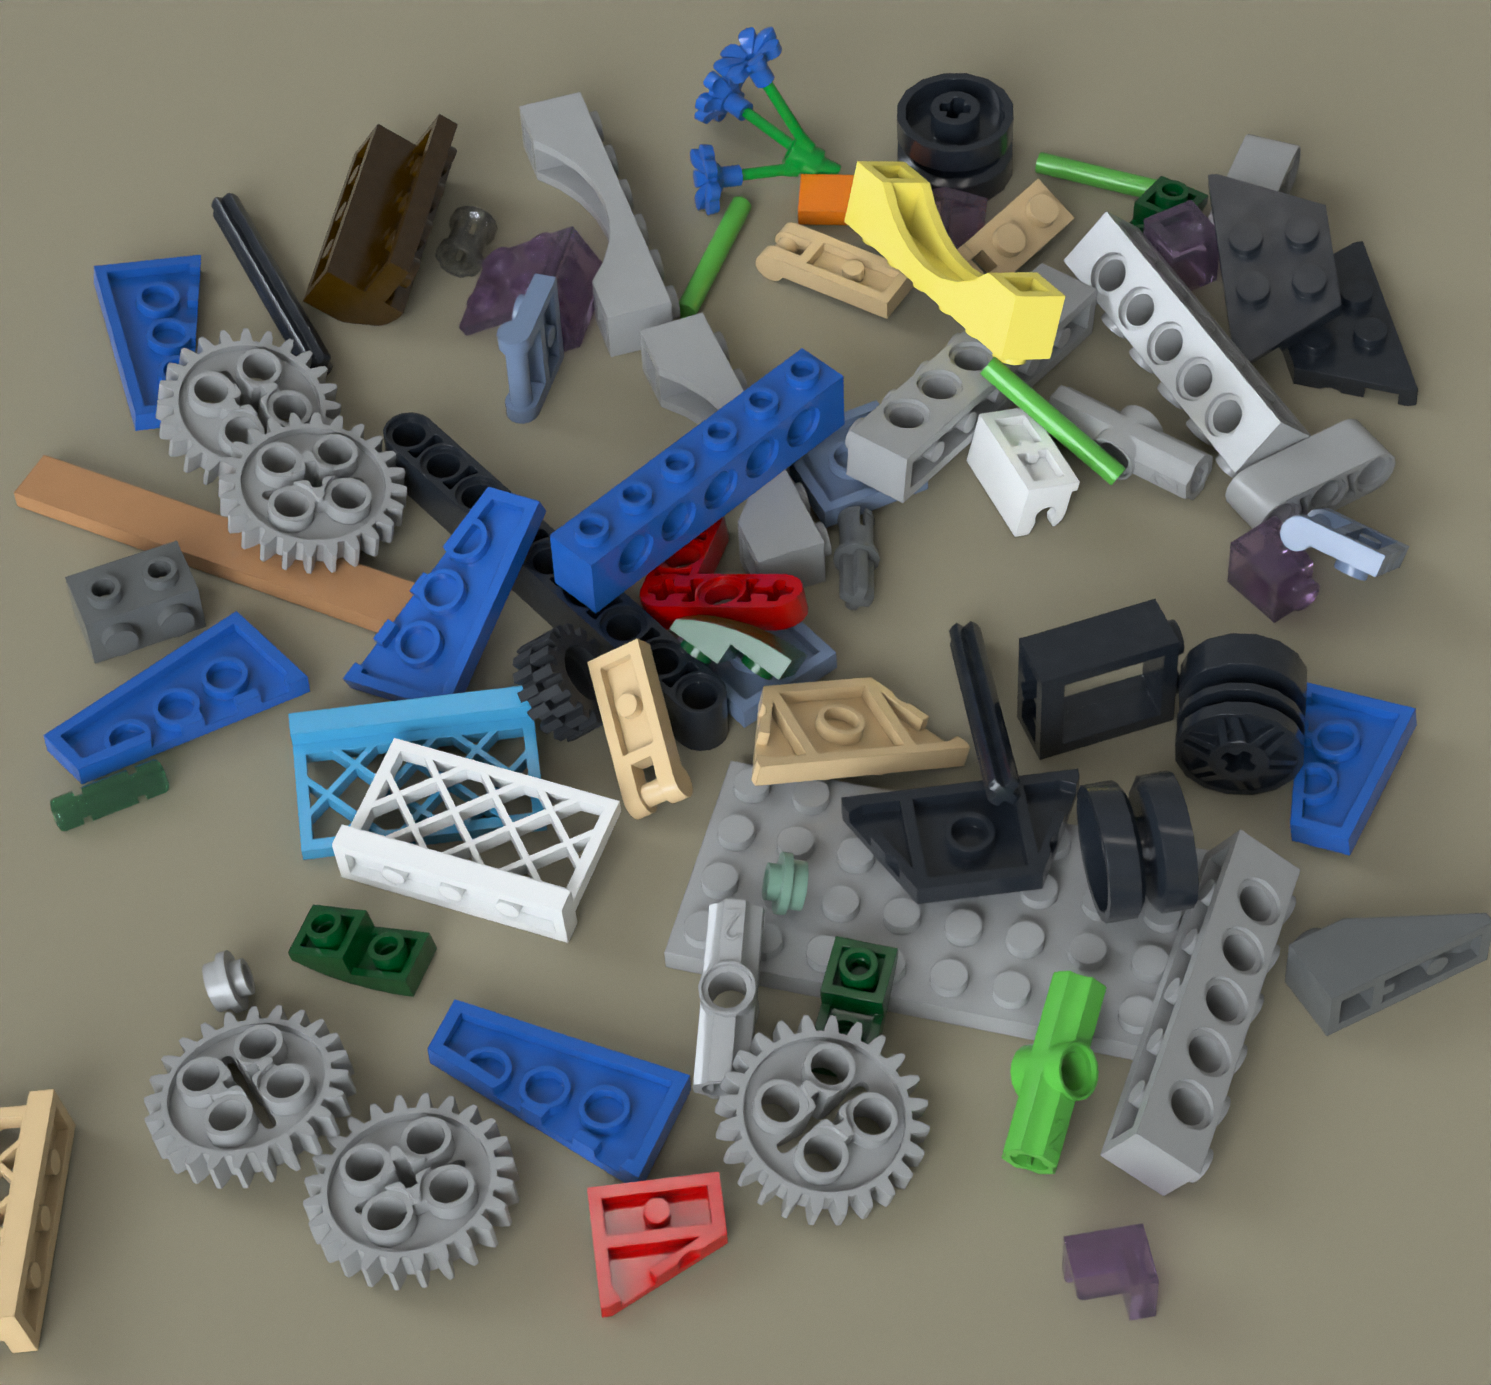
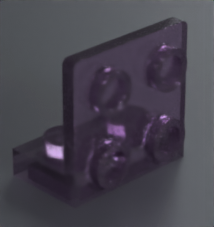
[459,226,602,352]

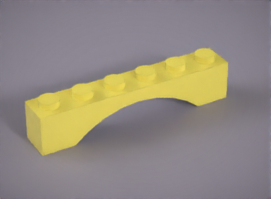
[844,161,1065,365]

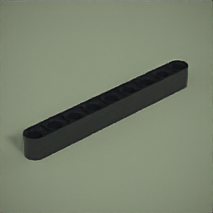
[383,412,729,751]

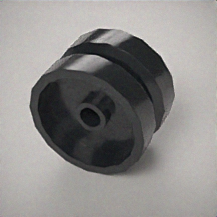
[897,73,1014,207]
[1076,770,1199,924]

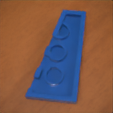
[94,255,201,431]
[343,487,546,701]
[43,611,310,785]
[427,999,691,1183]

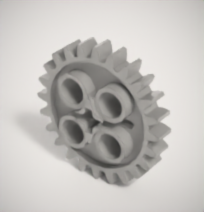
[156,328,341,485]
[218,412,407,574]
[144,1005,356,1189]
[715,1015,930,1226]
[303,1093,520,1290]

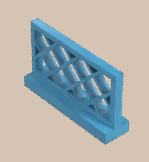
[288,686,547,860]

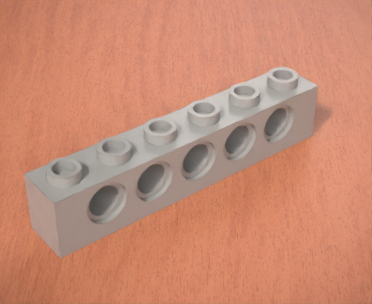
[1063,211,1311,478]
[845,263,1098,503]
[1100,829,1300,1196]

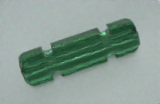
[50,759,169,832]

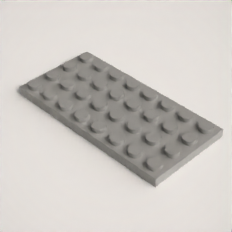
[664,761,1210,1060]

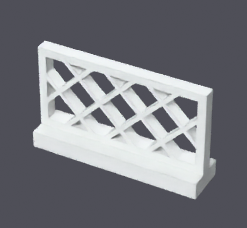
[332,738,621,943]

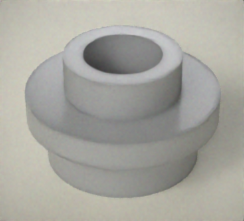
[202,950,255,1013]

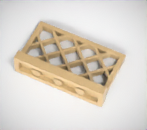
[0,1089,76,1353]

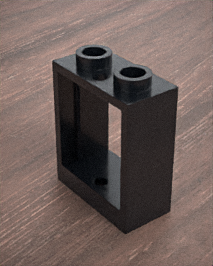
[1017,599,1185,760]

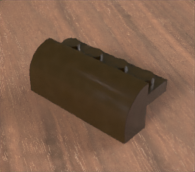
[303,114,458,326]

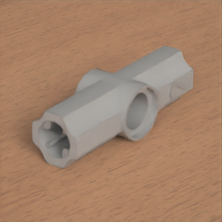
[1049,385,1213,500]
[693,899,765,1099]

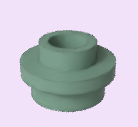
[762,851,809,915]

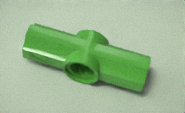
[1002,971,1107,1174]

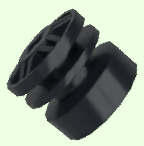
[1175,633,1307,795]

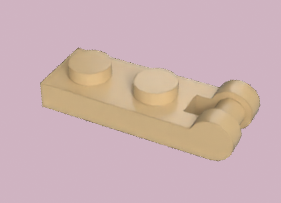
[957,179,1074,275]
[755,222,914,319]
[587,639,693,820]

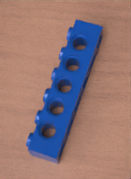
[550,348,845,613]

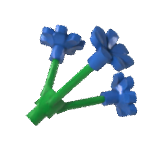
[690,27,841,215]

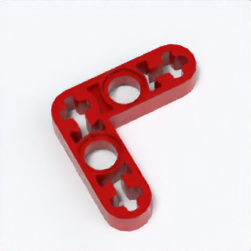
[639,516,809,631]

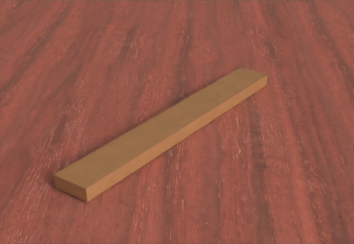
[14,455,415,633]

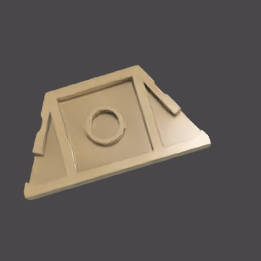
[751,677,970,786]

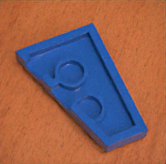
[1290,682,1417,856]

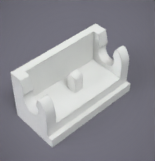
[966,408,1080,537]

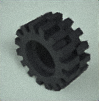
[512,623,603,742]

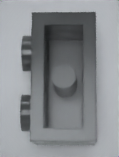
[65,541,206,664]

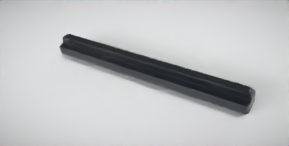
[211,193,333,375]
[949,621,1021,806]

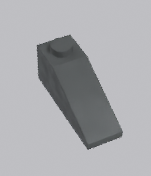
[1285,913,1491,1036]

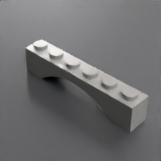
[519,92,680,357]
[640,312,832,588]

